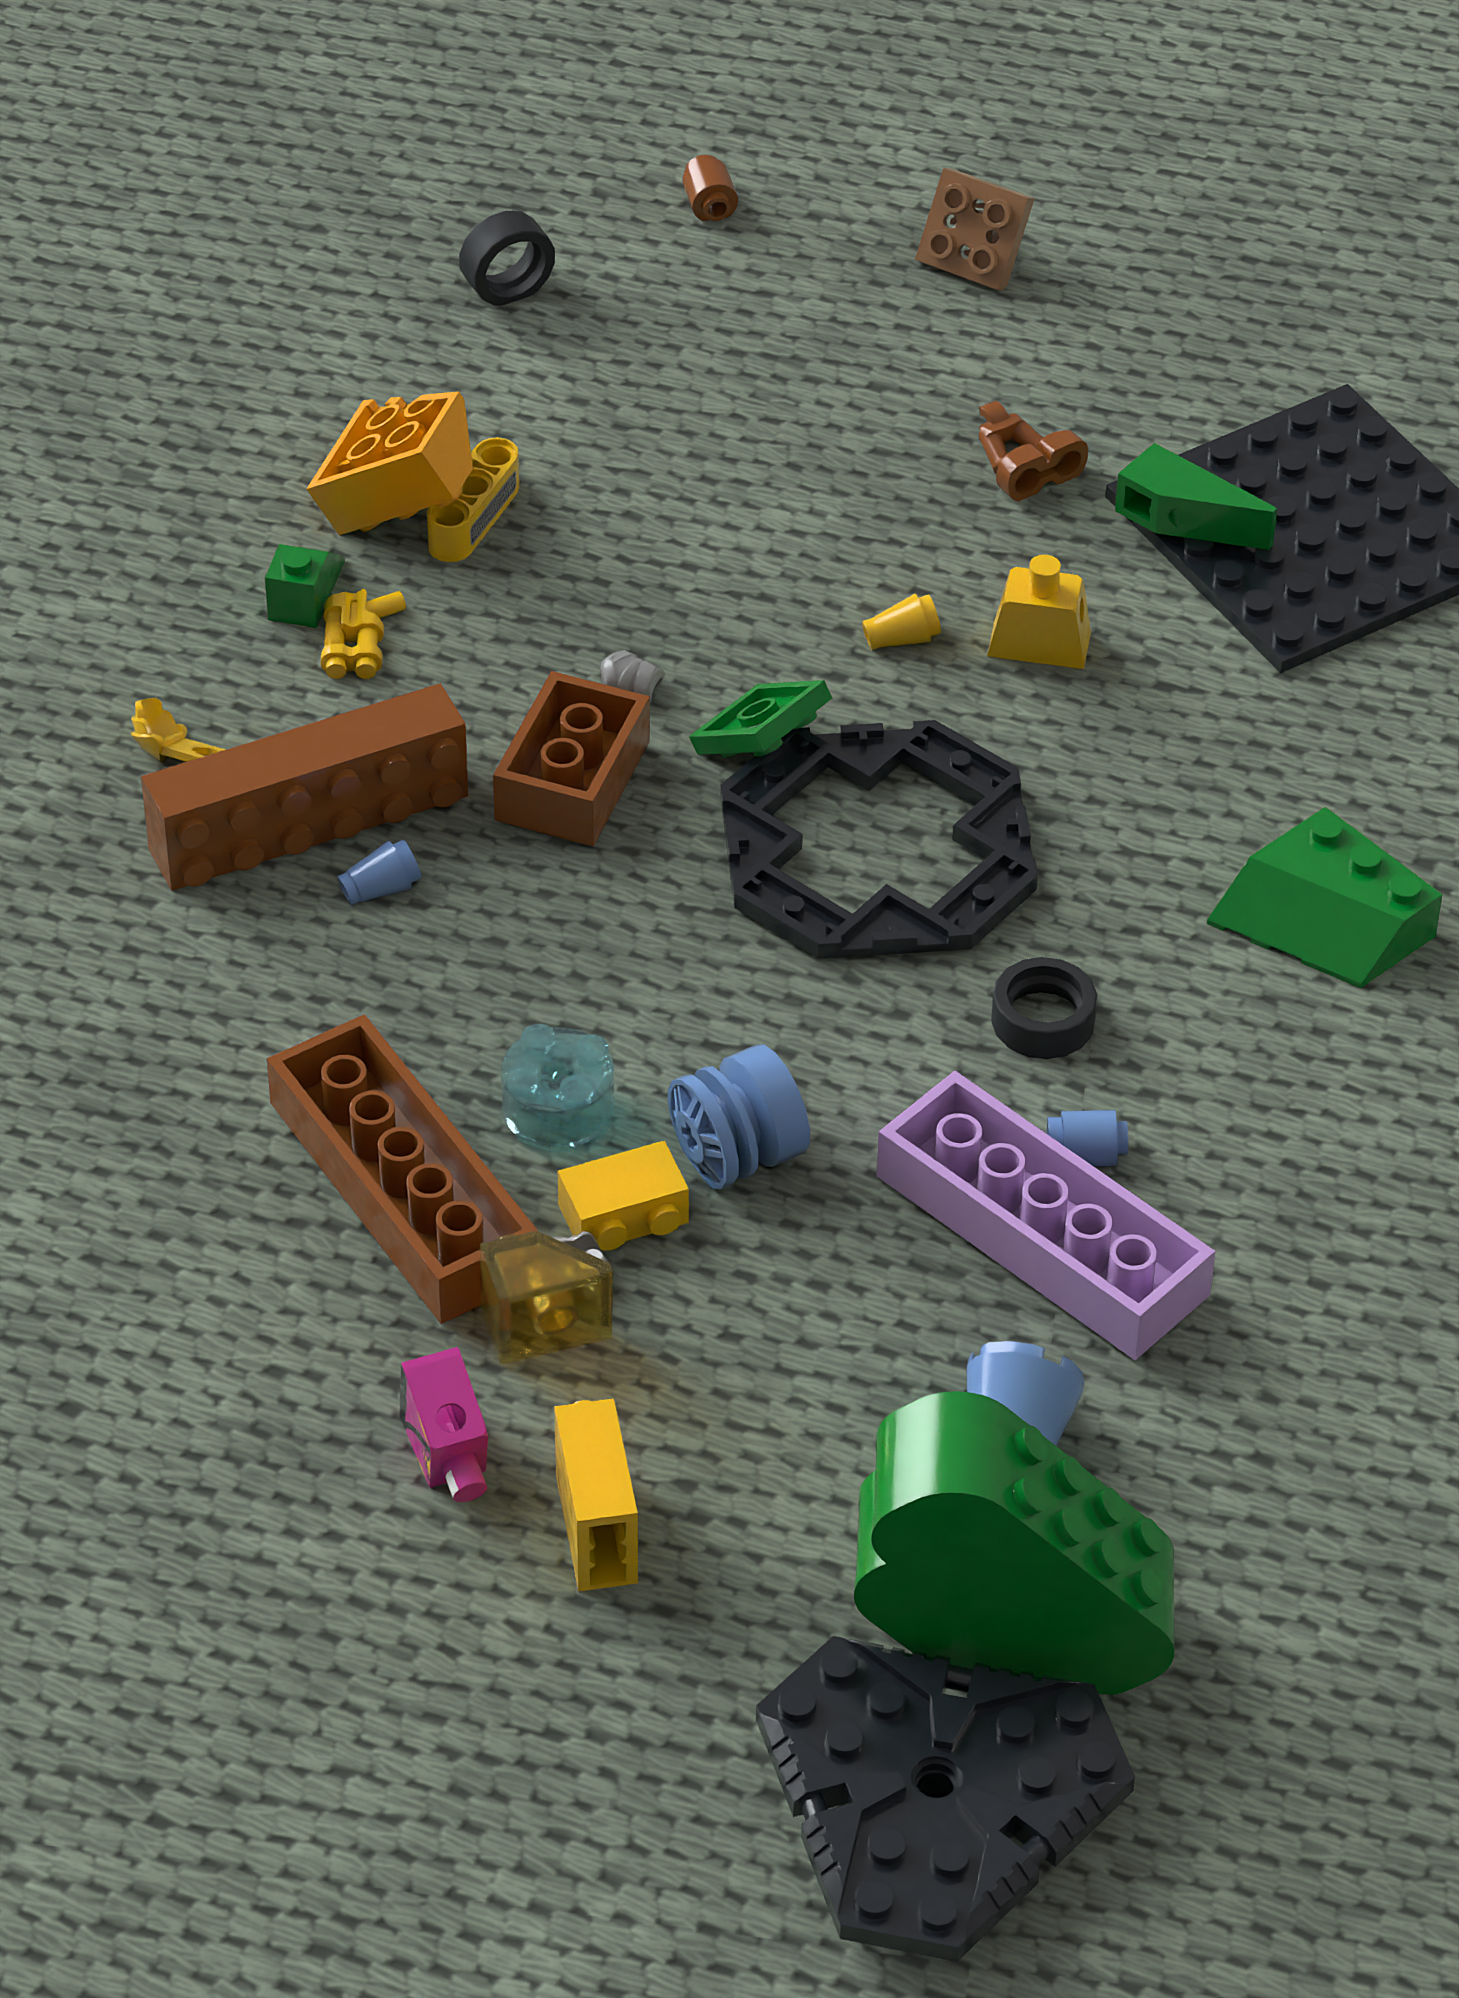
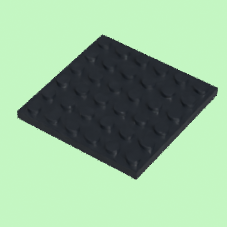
[1105,384,1459,674]

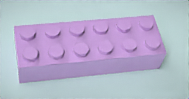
[877,1071,1216,1360]

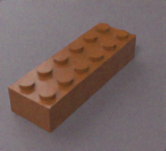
[141,683,469,891]
[267,1014,540,1324]

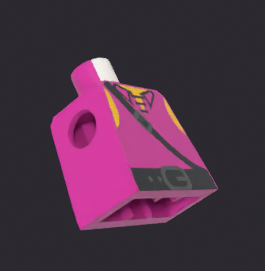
[399,1347,488,1502]

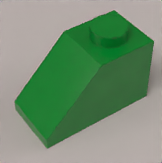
[265,544,345,628]

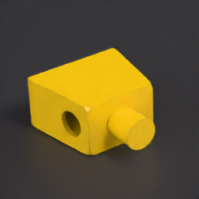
[987,555,1091,669]

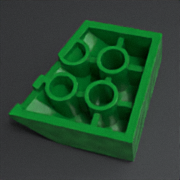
[1206,807,1443,988]

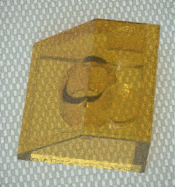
[480,1231,613,1365]

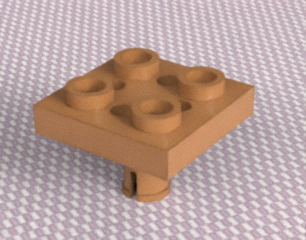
[915,168,1035,290]

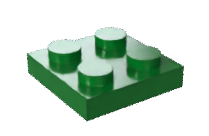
[689,680,833,758]

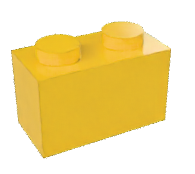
[557,1140,689,1251]

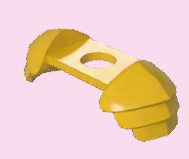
[131,698,226,762]

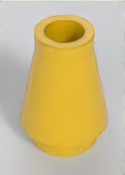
[862,594,941,650]

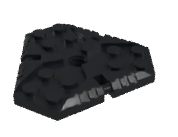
[756,1636,1135,1962]

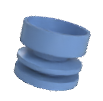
[668,1044,810,1189]

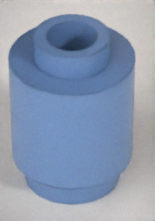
[1047,1110,1128,1167]

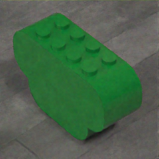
[854,1391,1175,1695]

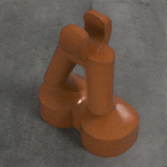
[979,401,1088,502]

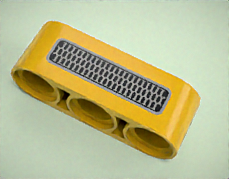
[427,437,520,562]

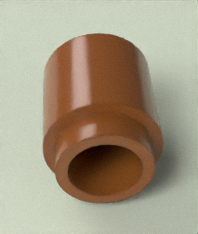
[682,155,738,221]

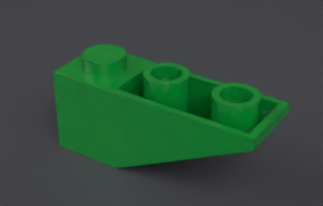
[1115,443,1277,550]

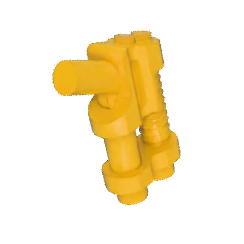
[320,589,406,679]

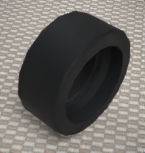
[459,211,555,306]
[991,957,1098,1059]

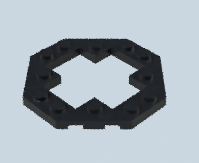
[720,720,1038,959]

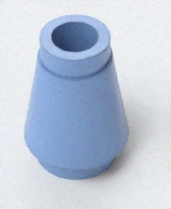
[337,840,422,905]

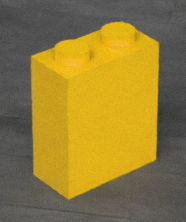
[554,1398,638,1592]

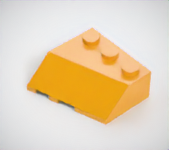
[306,391,473,535]

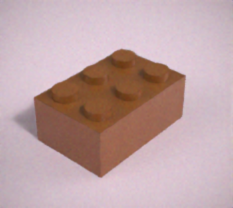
[493,671,650,847]

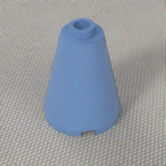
[966,1341,1085,1446]

